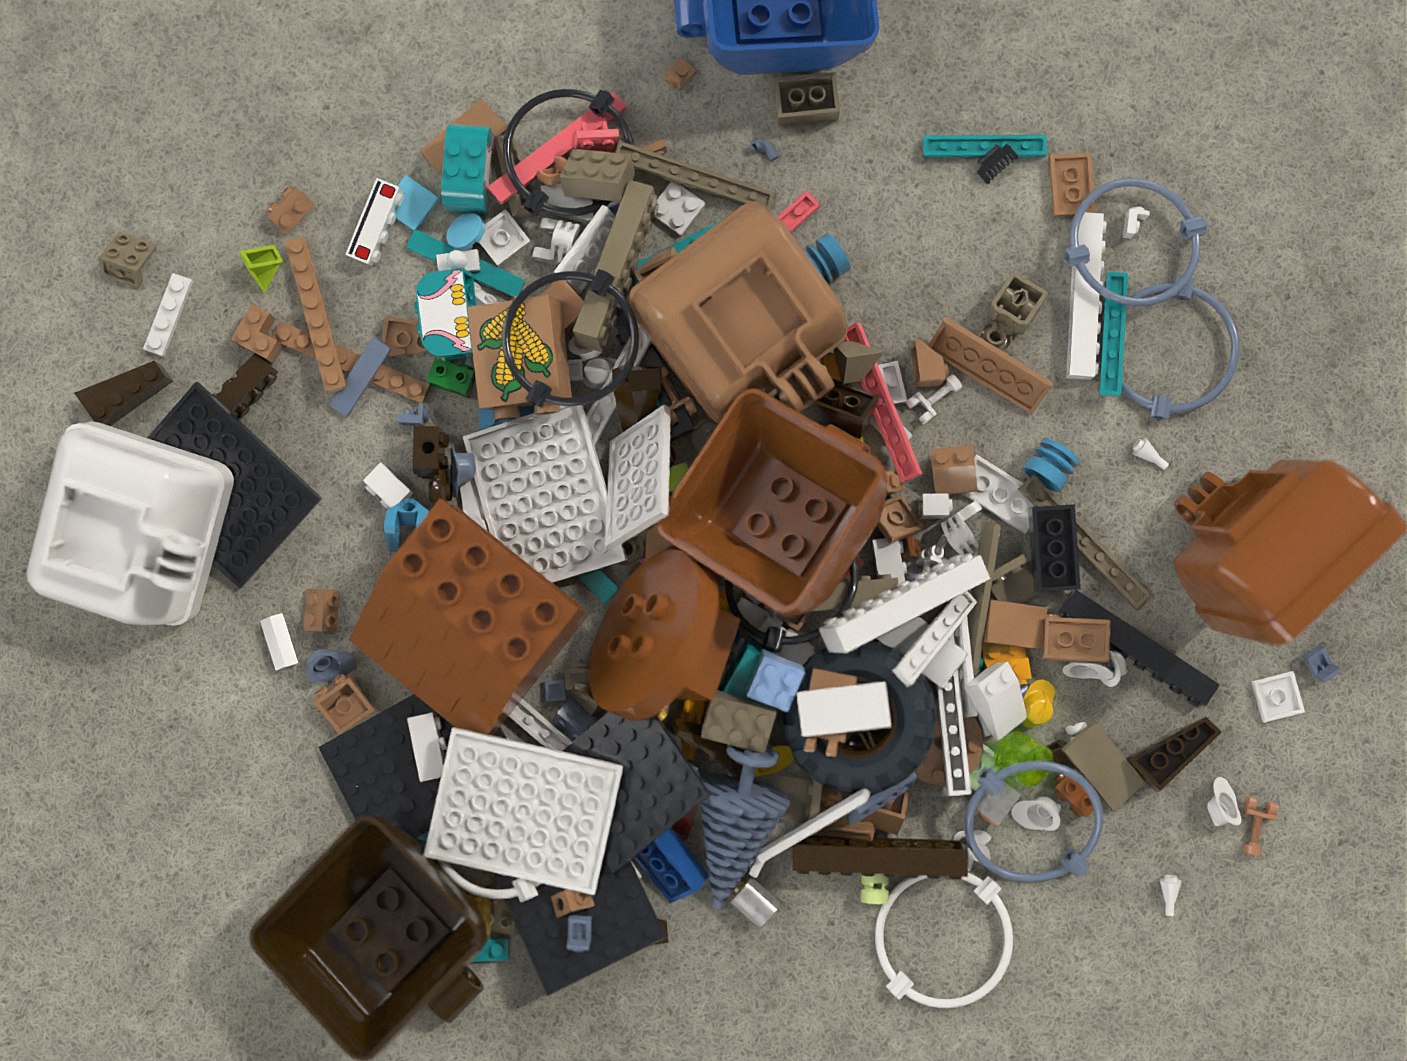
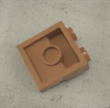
[314,673,374,735]

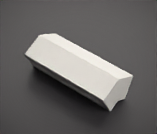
[260,613,298,670]

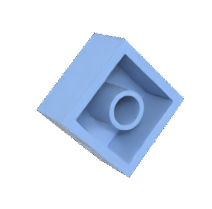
[746,650,805,712]

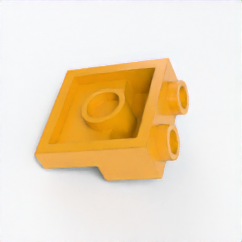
[982,643,1032,685]

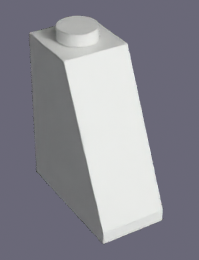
[540,183,594,225]

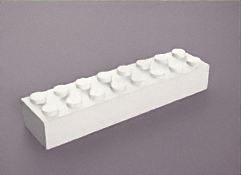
[818,553,990,653]

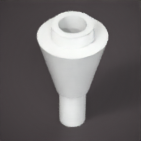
[1132,438,1169,470]
[1160,875,1182,916]

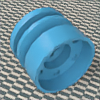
[803,233,851,283]
[1023,438,1080,493]

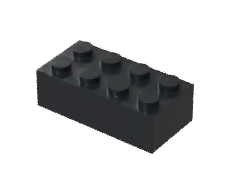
[1028,504,1081,592]

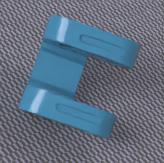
[384,498,429,551]

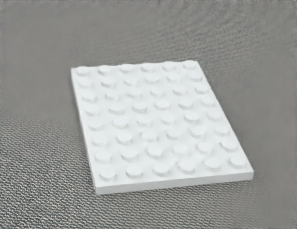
[463,405,627,583]
[424,727,623,895]

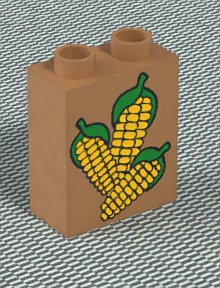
[467,295,572,420]

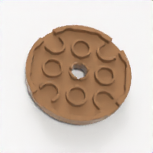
[914,700,983,785]

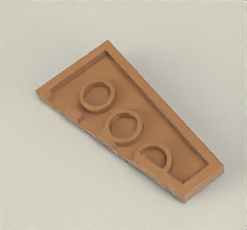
[382,316,428,357]

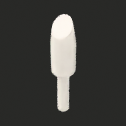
[931,534,947,571]

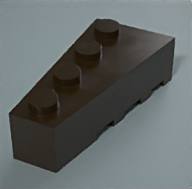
[212,353,278,418]
[74,361,173,426]

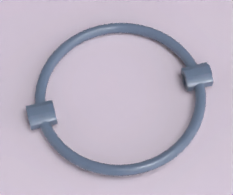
[1063,178,1207,306]
[1122,275,1240,420]
[964,761,1103,882]

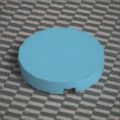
[446,212,485,251]

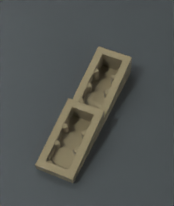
[494,135,532,218]

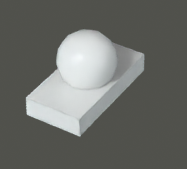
[436,249,481,272]

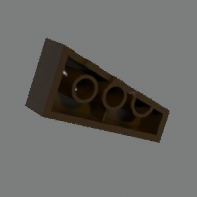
[1127,717,1222,792]

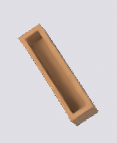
[819,819,875,842]

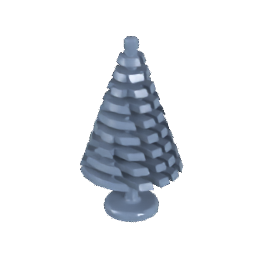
[700,744,790,908]

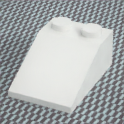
[964,662,1027,741]

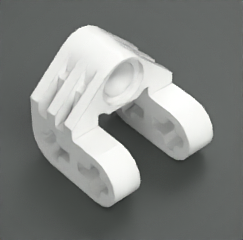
[532,218,581,266]
[941,500,1000,556]

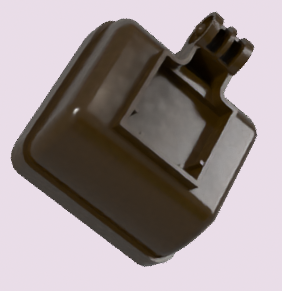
[249,816,488,1061]

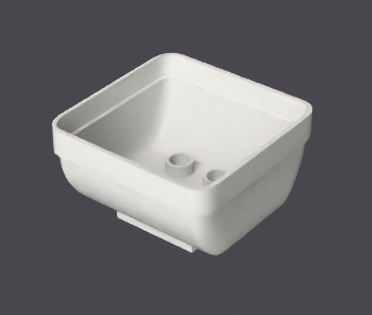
[27,421,234,626]

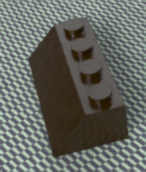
[784,378,879,439]

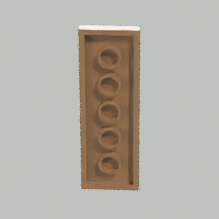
[928,317,1054,414]

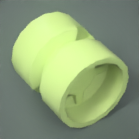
[860,873,889,904]

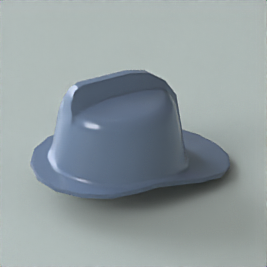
[450,448,476,498]
[305,649,356,683]

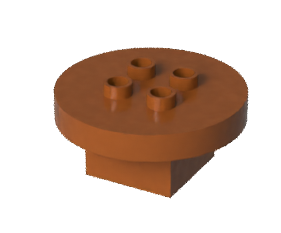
[589,550,741,721]

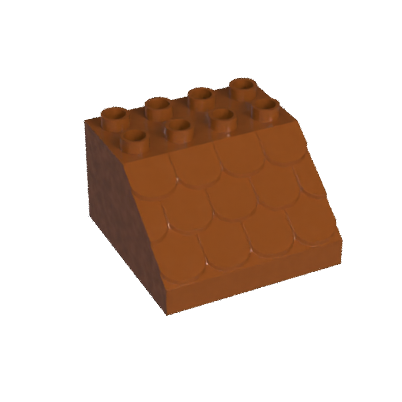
[349,498,590,736]

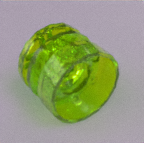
[994,731,1053,787]

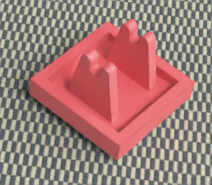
[574,121,619,153]

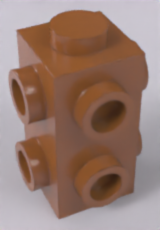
[1052,773,1099,818]

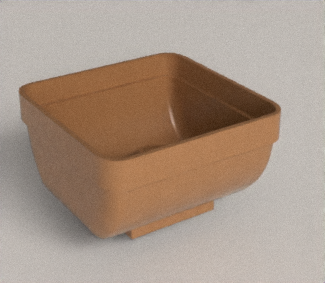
[627,202,848,424]

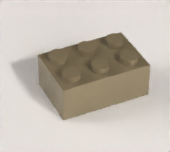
[773,72,840,126]
[560,149,635,202]
[701,690,776,753]

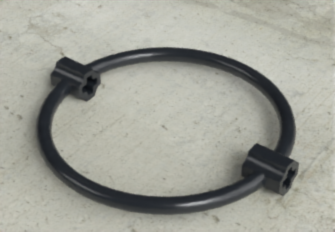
[503,89,634,216]
[502,269,639,408]
[725,558,859,653]

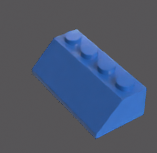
[634,828,709,903]

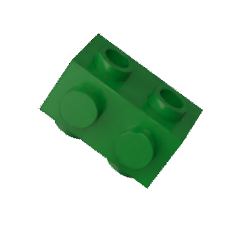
[426,358,476,398]

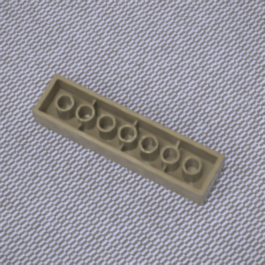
[573,180,659,353]

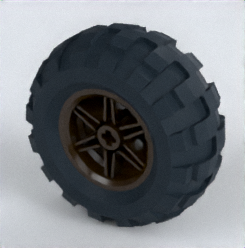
[782,641,937,795]

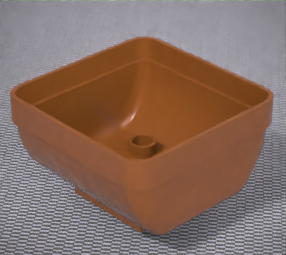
[657,389,888,617]
[1174,459,1407,646]

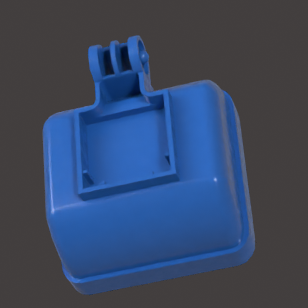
[674,0,879,75]

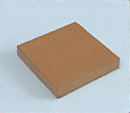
[877,495,924,544]

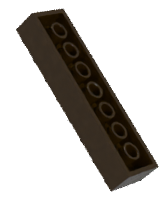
[792,835,968,880]

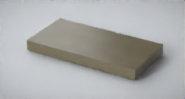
[1062,721,1145,812]

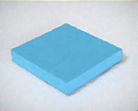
[395,175,439,231]

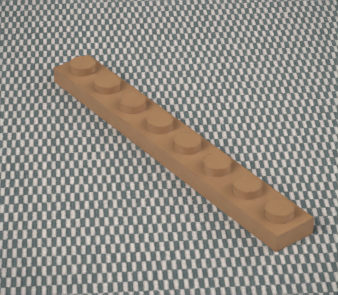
[285,236,347,394]
[272,321,431,403]

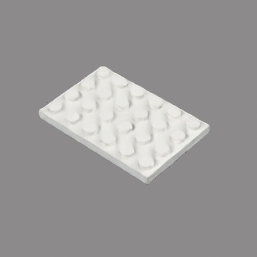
[605,405,671,550]

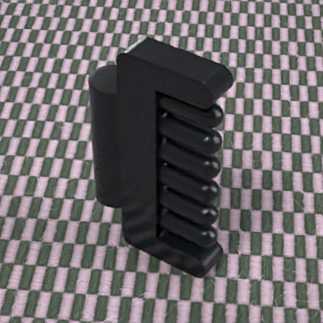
[976,144,1018,184]

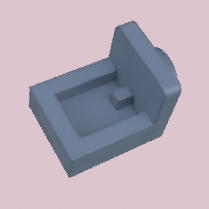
[1303,645,1341,682]
[567,916,592,952]

